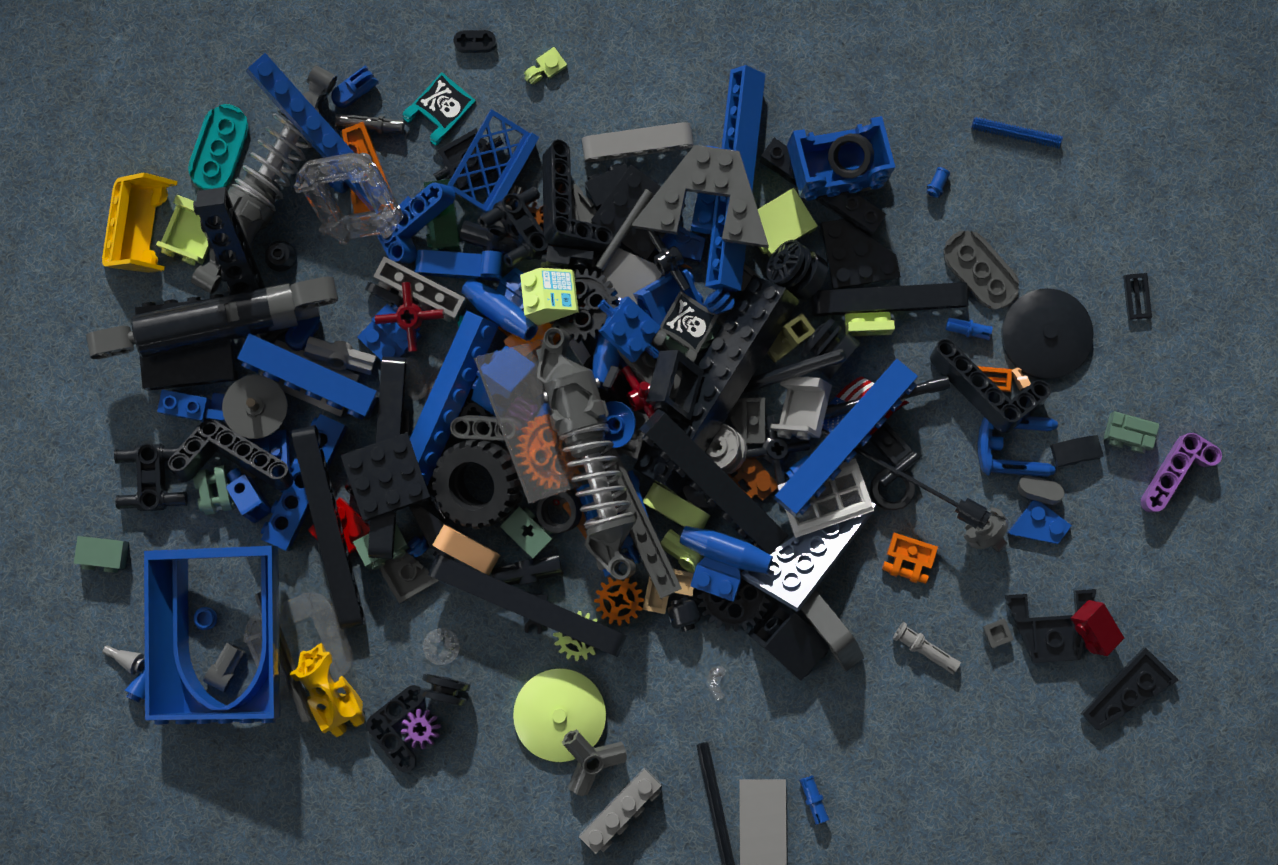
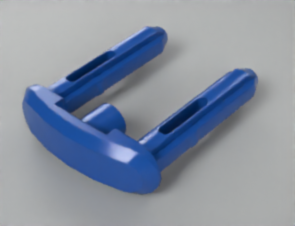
[978,416,1058,477]

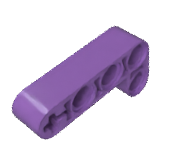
[1141,433,1222,512]

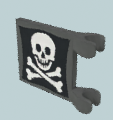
[651,291,718,362]

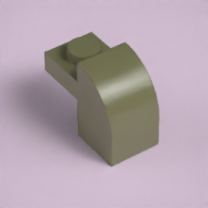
[767,313,815,363]

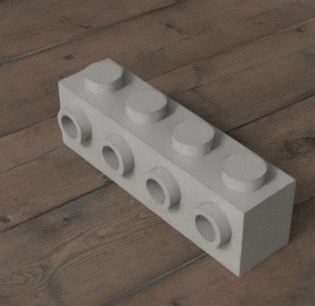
[373,257,467,322]
[579,767,661,854]

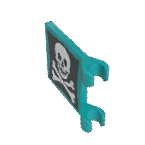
[402,72,476,146]

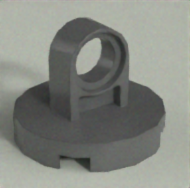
[963,507,1008,552]

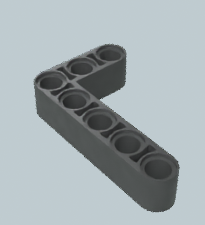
[800,590,864,672]

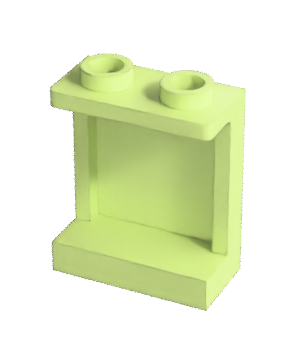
[757,188,817,257]
[156,195,209,266]

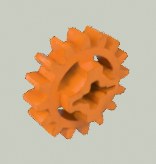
[594,577,644,626]

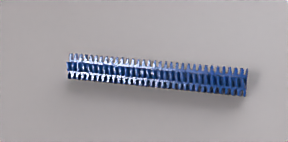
[971,116,1063,149]

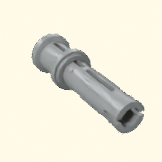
[893,622,961,674]

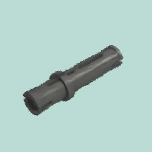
[335,113,405,135]

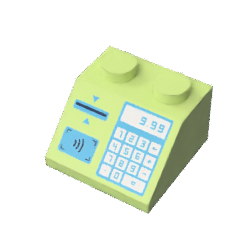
[520,268,579,326]

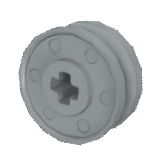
[705,424,747,475]

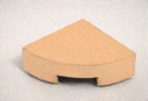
[1012,367,1031,391]

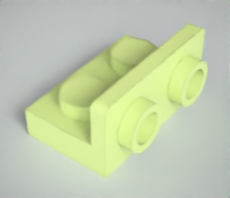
[845,312,895,336]

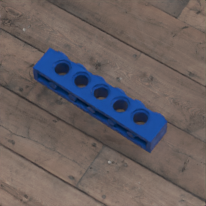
[261,414,348,551]

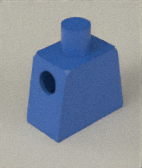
[226,468,272,523]

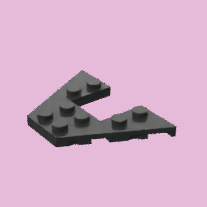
[632,145,769,248]

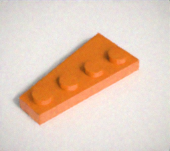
[342,122,397,223]

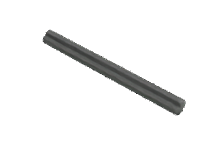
[255,592,314,723]

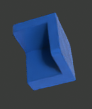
[205,393,226,422]

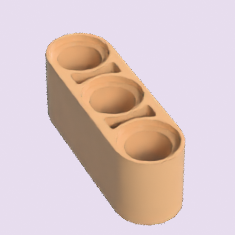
[432,524,501,575]

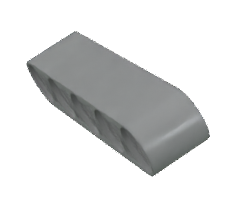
[581,122,694,162]

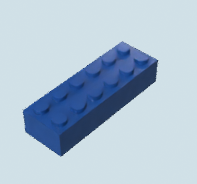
[237,334,379,420]

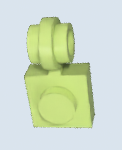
[524,47,567,85]

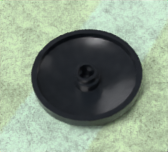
[1001,288,1094,379]

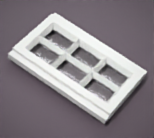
[777,458,874,538]

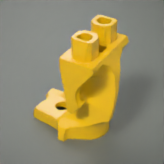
[290,643,365,737]

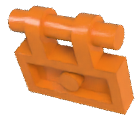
[882,533,938,584]

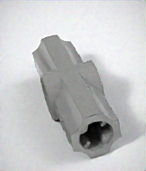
[304,336,376,375]

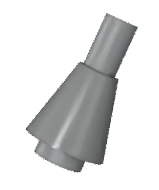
[103,645,145,675]

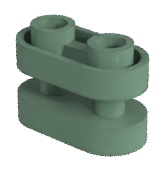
[193,465,234,515]

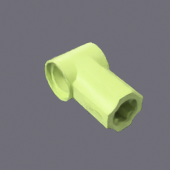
[661,529,704,573]

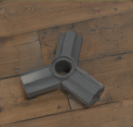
[562,729,627,796]

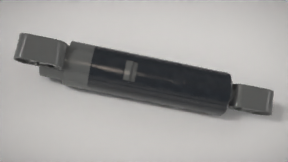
[86,276,338,359]

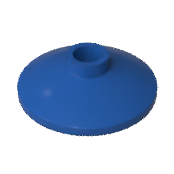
[605,401,636,448]

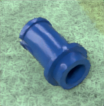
[926,167,950,198]

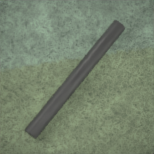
[596,189,653,271]

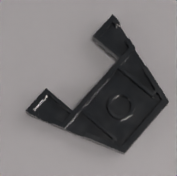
[1005,589,1096,663]

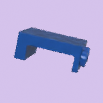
[633,268,704,326]

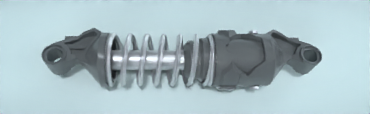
[191,65,337,294]
[536,328,636,580]

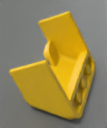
[102,172,178,273]

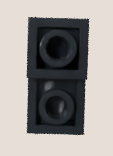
[1050,435,1104,467]

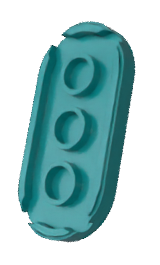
[188,104,249,190]

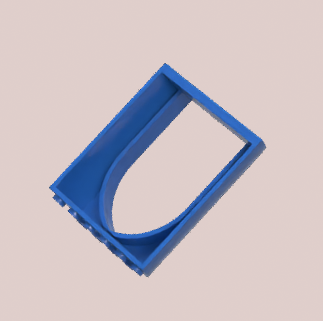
[144,546,281,725]

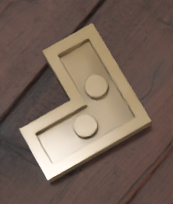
[642,569,694,614]

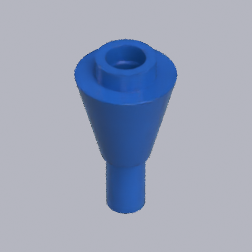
[124,667,145,702]

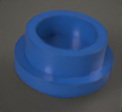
[407,536,429,557]
[194,607,217,630]

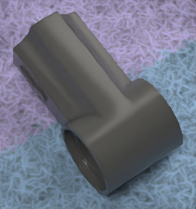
[203,643,245,693]

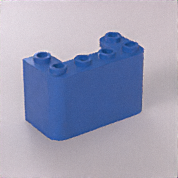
[787,116,896,201]

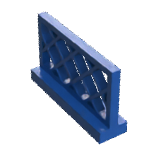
[448,109,539,213]

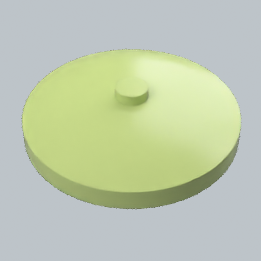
[513,668,606,762]

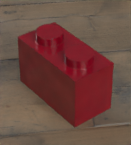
[1071,600,1124,656]

